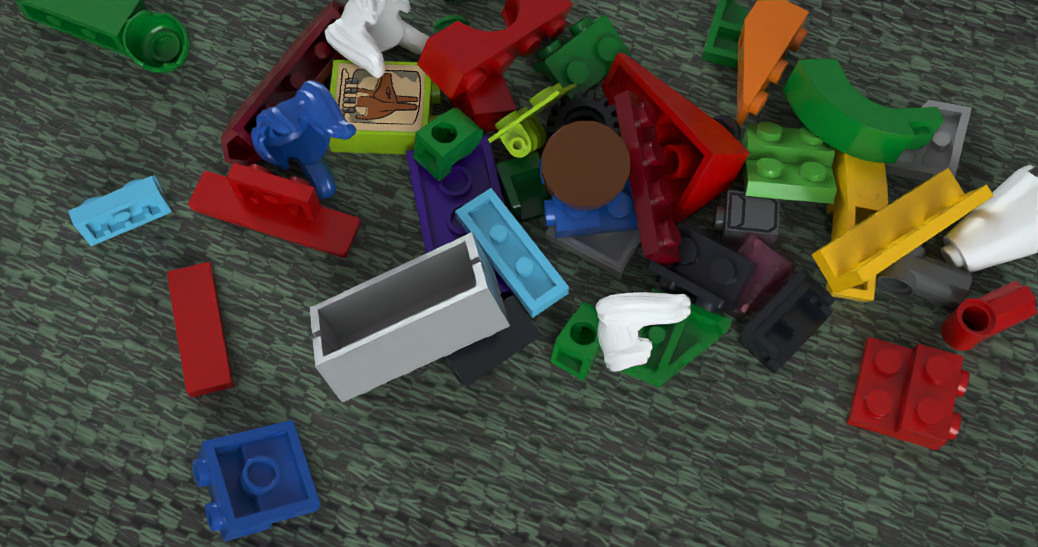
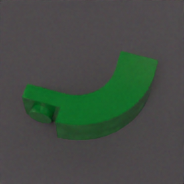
[782,58,944,163]

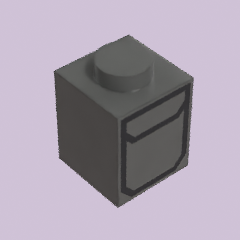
[713,190,780,252]

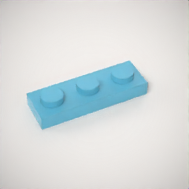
[455,188,569,318]

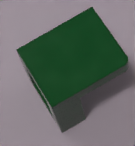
[496,151,550,223]

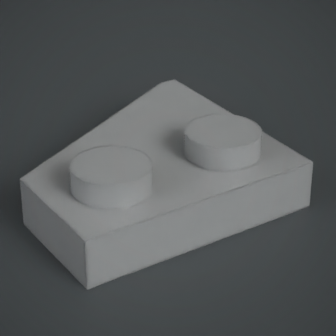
[885,100,972,181]

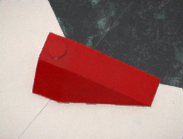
[601,53,750,222]

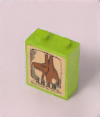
[329,60,442,154]

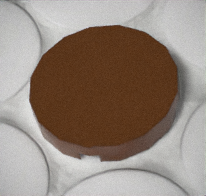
[541,121,630,210]

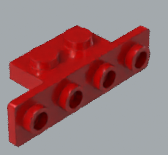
[188,162,361,258]

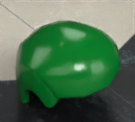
[122,10,192,73]

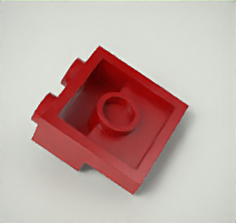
[847,337,970,450]

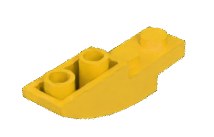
[826,149,888,302]

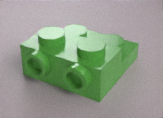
[742,122,837,204]

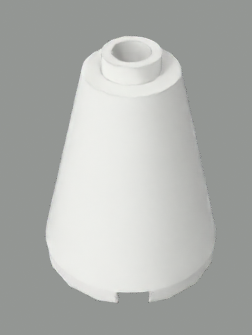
[941,165,1038,272]

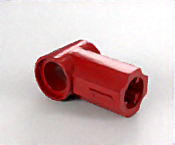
[941,281,1037,351]

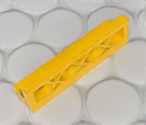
[811,168,994,293]

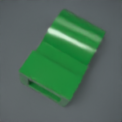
[413,108,483,181]
[550,301,602,381]

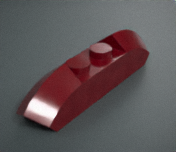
[220,0,345,166]

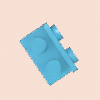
[68,176,172,246]

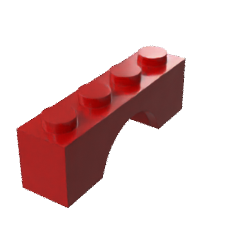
[417,0,574,100]

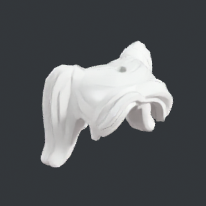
[325,0,429,78]
[596,292,691,372]

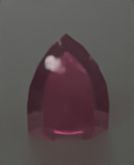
[735,234,798,316]

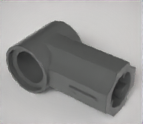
[876,246,973,309]

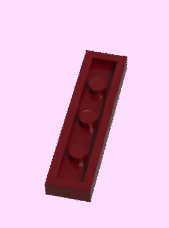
[614,90,681,266]

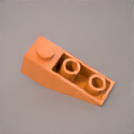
[736,0,809,126]

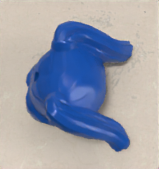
[251,80,356,199]

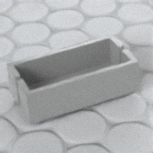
[310,232,510,402]

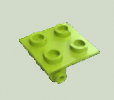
[487,82,577,158]

